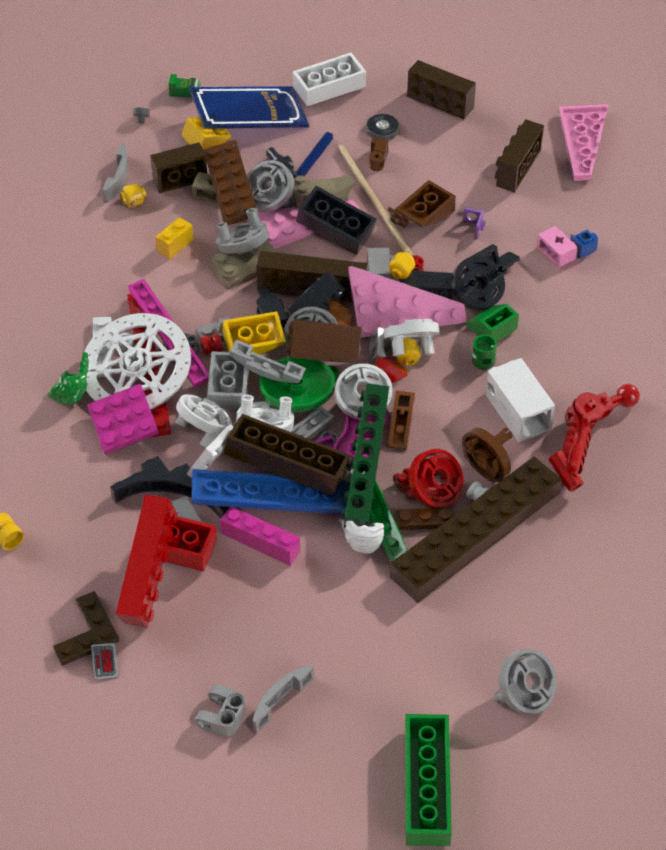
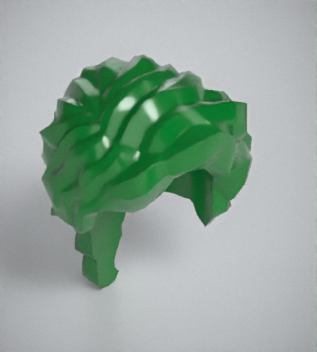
[48,352,89,405]

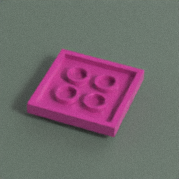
[87,384,159,455]

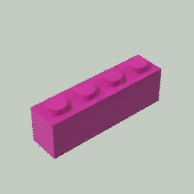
[220,507,300,566]

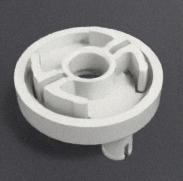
[383,319,440,356]
[335,364,393,420]
[175,394,232,448]
[236,395,294,432]

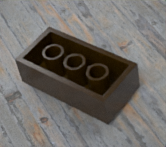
[407,60,476,119]
[495,119,544,193]

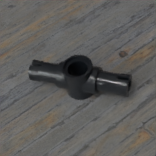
[266,147,299,178]

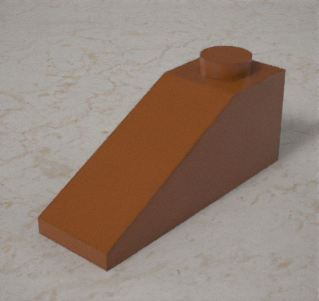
[388,390,416,450]

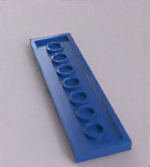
[192,469,350,515]

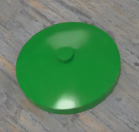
[259,357,335,412]

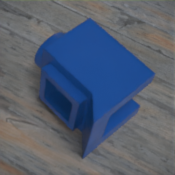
[570,229,598,259]

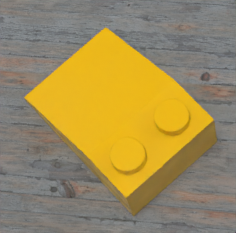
[223,311,286,355]

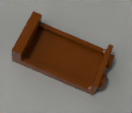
[286,320,361,364]

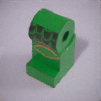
[168,74,201,97]

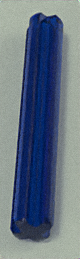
[295,132,333,176]

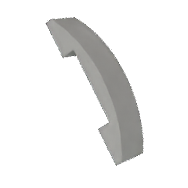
[103,143,129,202]
[229,339,306,383]
[253,665,314,734]

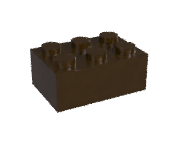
[150,142,207,193]

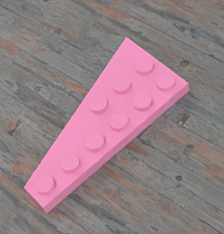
[559,104,608,181]

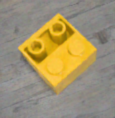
[181,116,231,149]

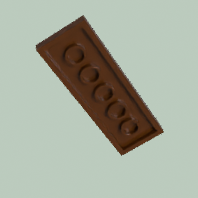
[203,140,259,226]

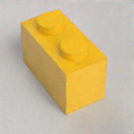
[155,217,194,259]

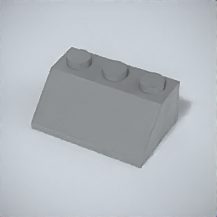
[207,352,249,411]

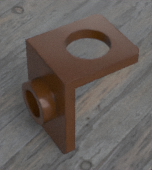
[388,207,410,228]

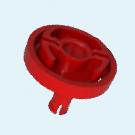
[406,449,464,508]

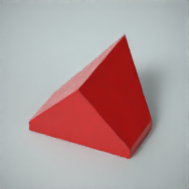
[368,356,408,384]

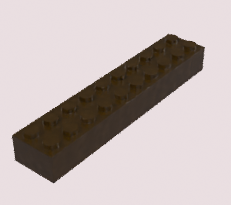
[390,456,562,603]

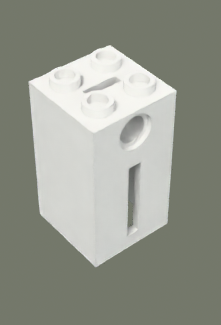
[485,358,555,442]

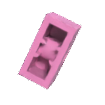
[537,226,577,268]

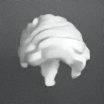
[339,518,384,554]

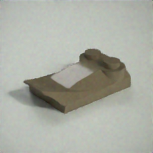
[292,174,355,208]
[209,240,276,289]

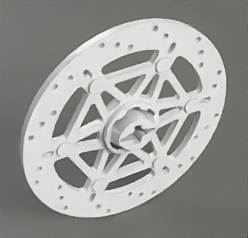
[85,313,191,410]

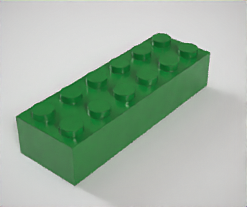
[405,714,452,846]

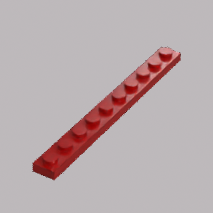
[127,294,172,437]

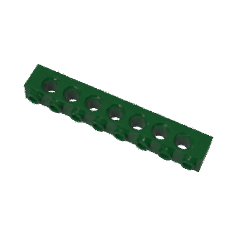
[341,383,390,528]

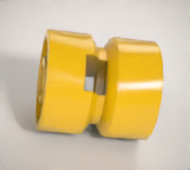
[0,513,24,551]

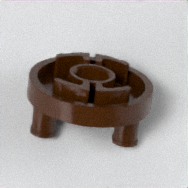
[462,428,513,482]

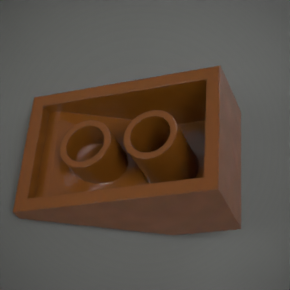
[395,180,456,228]

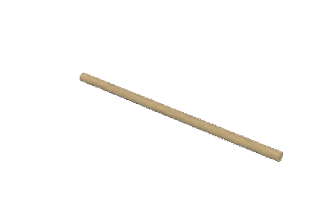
[338,145,414,255]

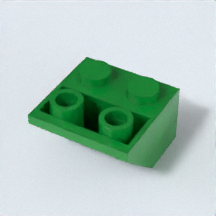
[466,304,519,342]

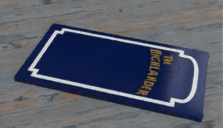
[189,86,309,129]

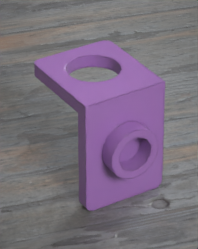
[463,207,486,239]

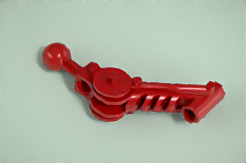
[548,384,640,492]

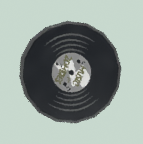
[366,114,399,140]

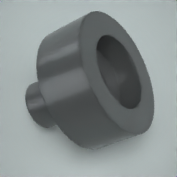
[133,107,150,123]

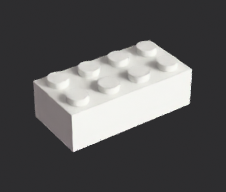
[293,52,366,106]

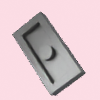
[196,317,229,343]
[369,327,391,365]

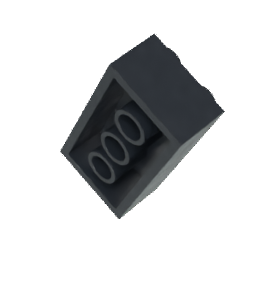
[296,186,377,255]

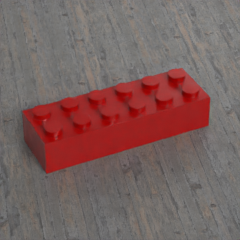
[116,494,178,627]

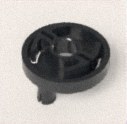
[451,256,507,311]

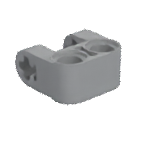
[194,684,246,737]

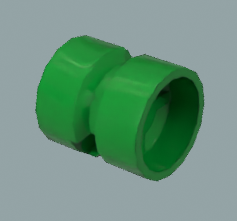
[472,334,497,370]

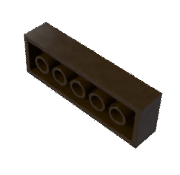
[256,251,368,302]
[224,414,351,496]

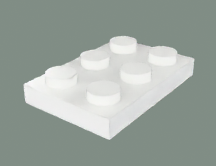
[187,424,234,478]

